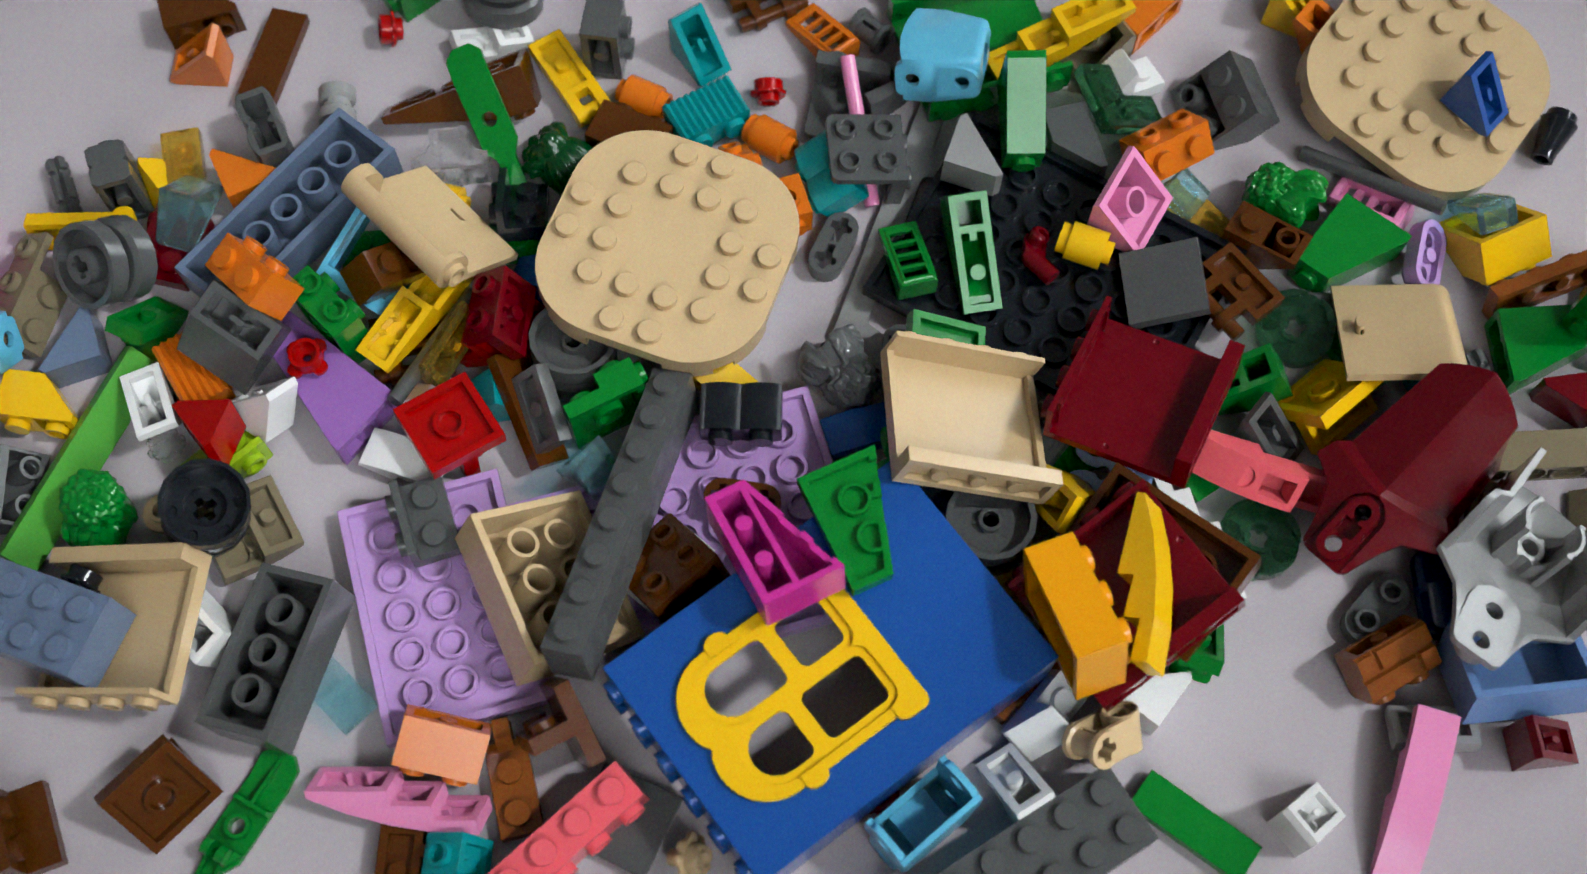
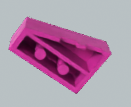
[704,479,845,626]

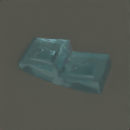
[314,656,378,736]

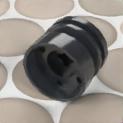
[157,458,251,557]

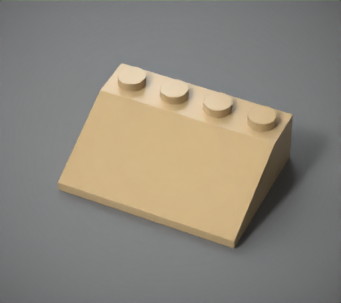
[455,490,645,686]

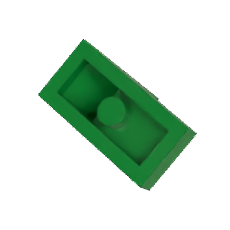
[105,296,189,361]
[1169,623,1224,684]

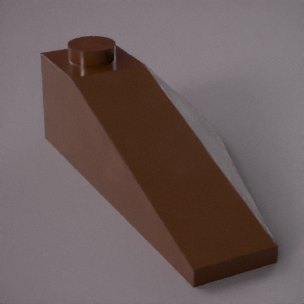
[381,47,541,125]

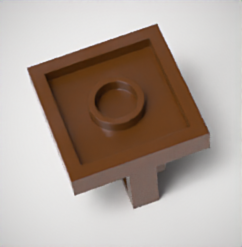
[515,676,606,768]
[93,734,223,855]
[0,780,69,874]

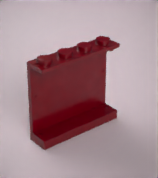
[1040,296,1246,489]
[1007,478,1246,712]

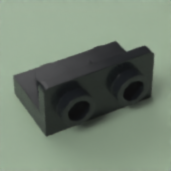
[489,168,550,242]

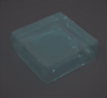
[1165,168,1211,220]

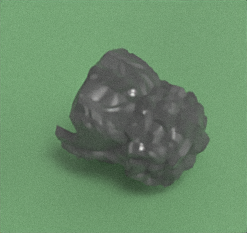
[796,324,881,409]

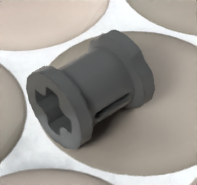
[847,7,895,55]

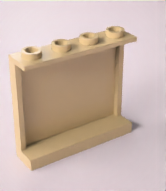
[880,330,1063,505]
[14,542,212,711]

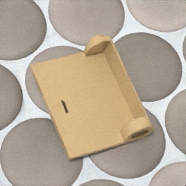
[341,163,519,288]
[1330,284,1468,381]

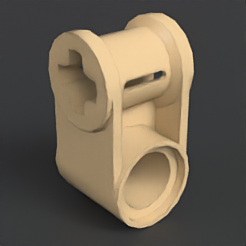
[1062,701,1143,770]

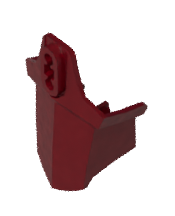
[1303,363,1518,575]

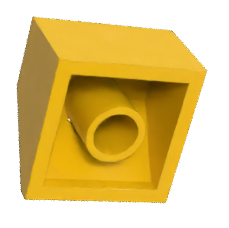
[1439,197,1552,286]

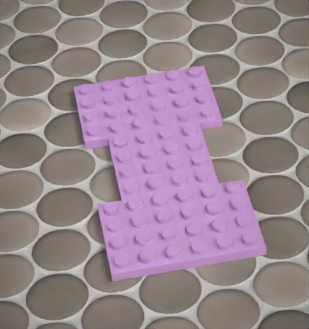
[337,385,834,749]

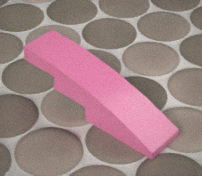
[1370,704,1461,874]
[304,766,493,835]

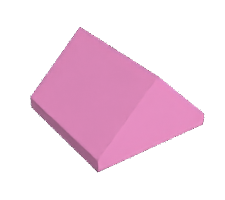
[1087,146,1173,252]

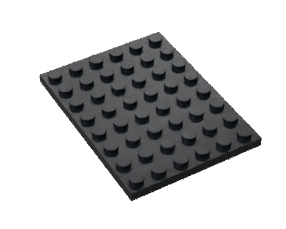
[862,113,1247,395]

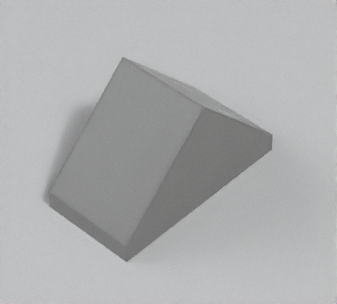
[940,113,1003,196]

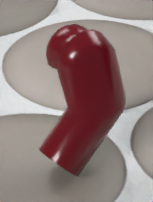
[1021,226,1060,285]

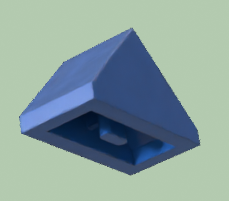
[1439,51,1509,137]

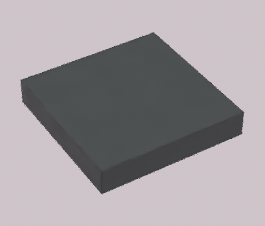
[1119,237,1211,329]
[595,762,683,874]

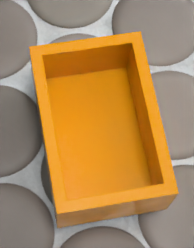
[1023,531,1132,700]

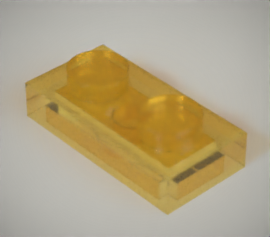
[160,127,210,206]

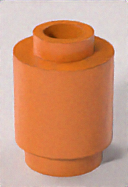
[615,74,673,119]
[741,114,799,164]

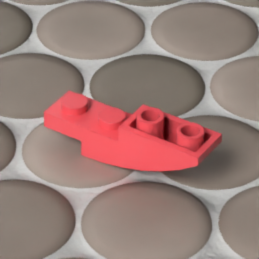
[1192,430,1328,513]

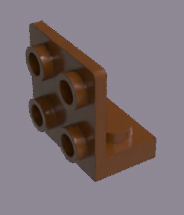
[628,513,731,625]

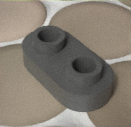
[1340,573,1411,644]

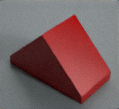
[171,399,246,464]

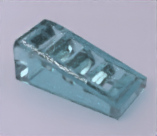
[1448,192,1519,235]

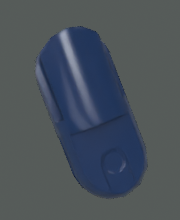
[1409,551,1453,641]

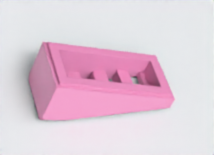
[1326,176,1415,230]

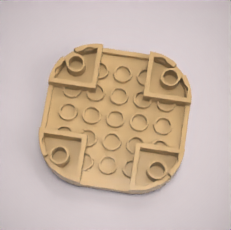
[1295,0,1550,203]
[535,130,800,376]

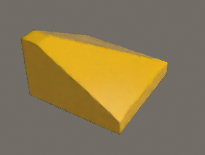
[137,157,168,209]

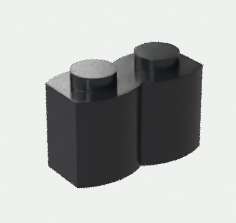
[699,382,783,447]

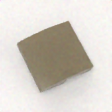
[197,475,304,586]

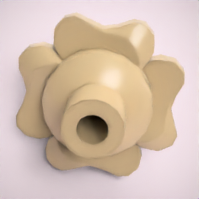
[666,831,713,874]

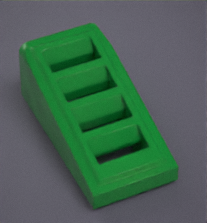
[878,221,938,300]

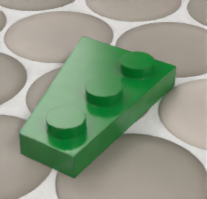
[797,444,894,596]

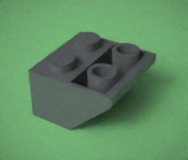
[1170,50,1280,151]
[177,280,292,395]
[0,444,50,535]

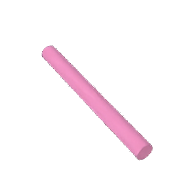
[840,54,880,208]

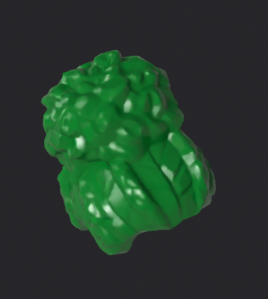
[1241,162,1329,229]
[59,469,139,547]

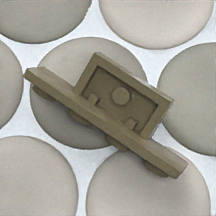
[0,232,67,358]

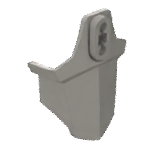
[1436,447,1587,671]

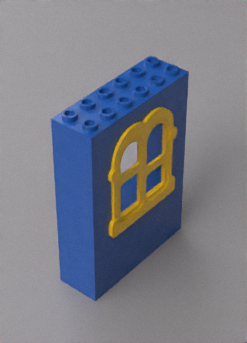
[602,461,1059,874]

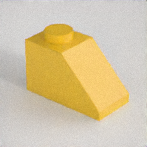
[1034,464,1095,534]

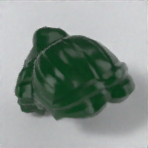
[522,121,592,197]

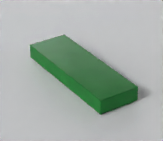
[1132,770,1262,874]

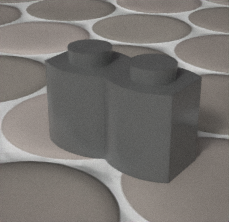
[235,86,295,168]

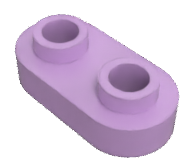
[1402,219,1447,285]

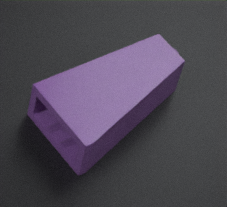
[273,311,397,465]

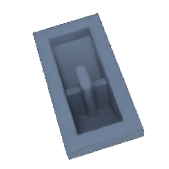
[38,307,113,389]

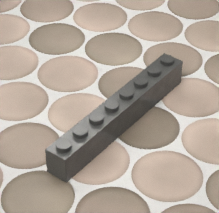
[540,368,699,681]

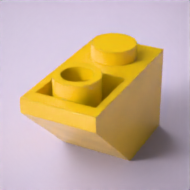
[0,369,80,439]

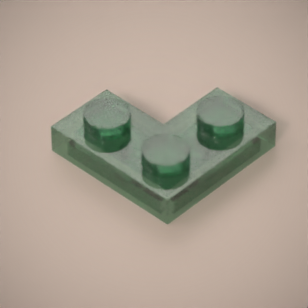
[1073,63,1162,135]

